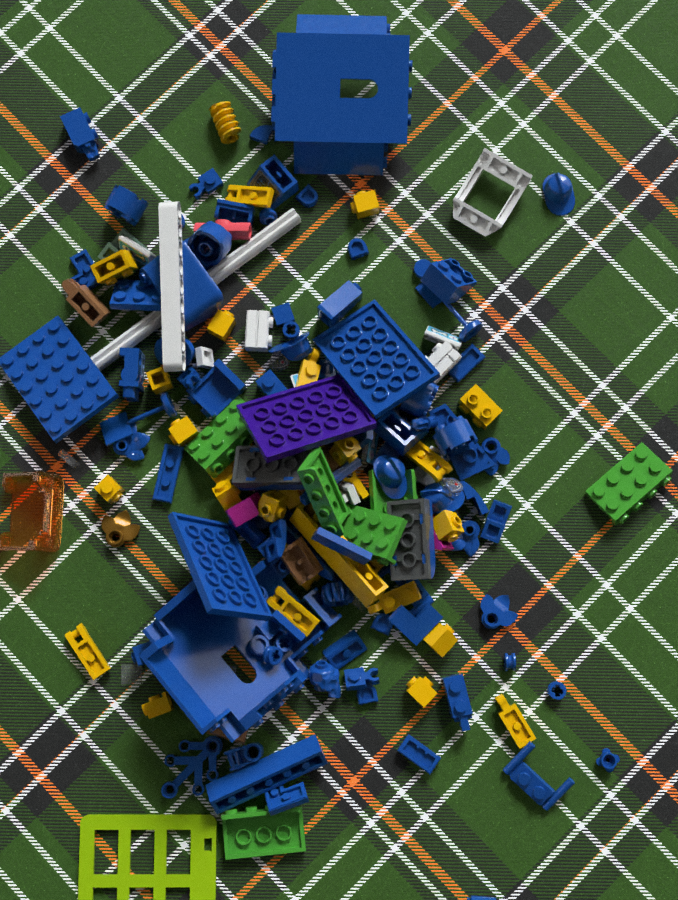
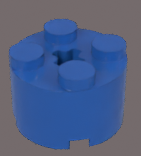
[104,184,149,226]
[188,221,232,267]
[399,383,439,418]
[433,416,478,459]

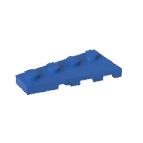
[428,404,496,481]

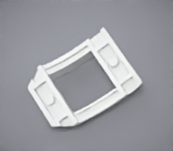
[453,148,533,237]

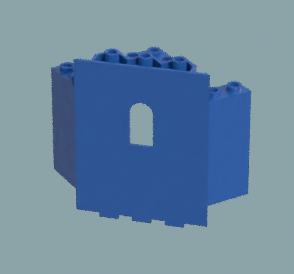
[271,14,412,175]
[139,559,325,743]

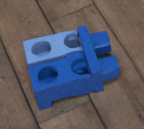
[119,348,145,402]

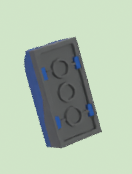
[232,445,312,491]
[387,498,435,581]

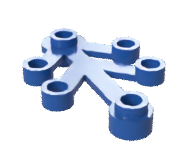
[161,736,223,799]

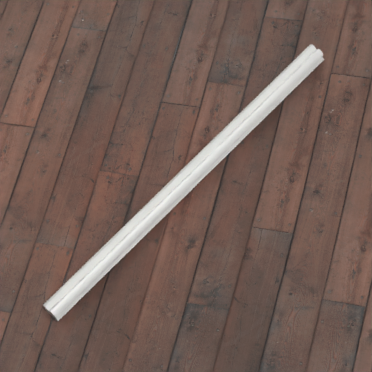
[90,208,302,371]

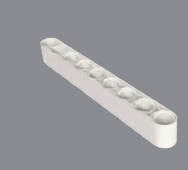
[158,201,186,372]

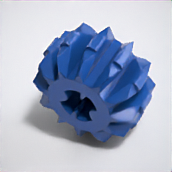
[321,581,354,607]

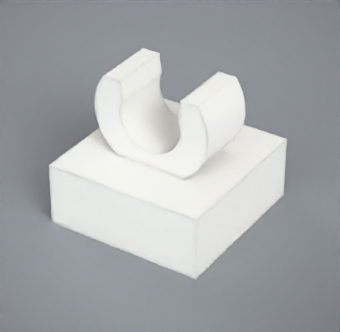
[192,346,214,369]
[340,482,361,505]

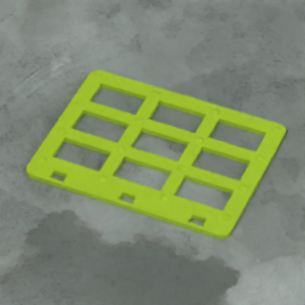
[78,814,217,900]

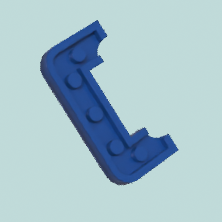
[139,240,224,331]

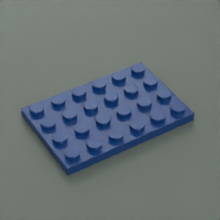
[313,299,440,419]
[0,315,119,444]
[168,512,273,621]

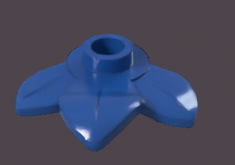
[113,423,151,461]
[481,437,510,476]
[451,520,480,557]
[480,594,518,629]

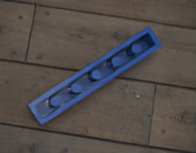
[205,734,328,815]

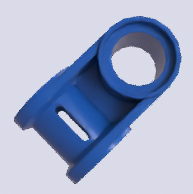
[224,742,264,772]

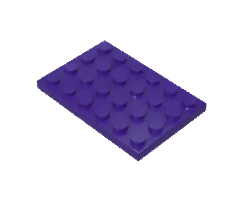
[236,374,377,463]

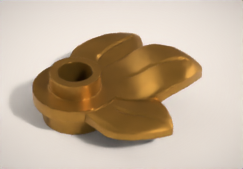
[101,510,140,547]

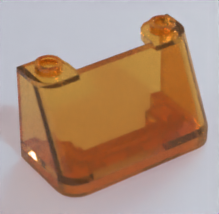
[0,471,64,552]

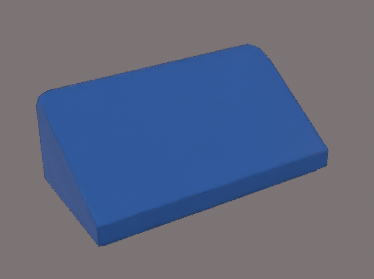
[322,630,367,669]

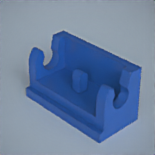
[214,199,256,226]
[301,586,342,632]

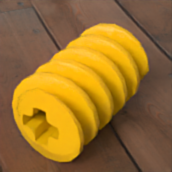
[209,101,242,144]

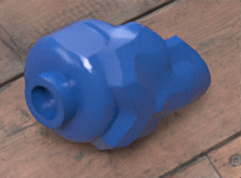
[309,660,341,698]

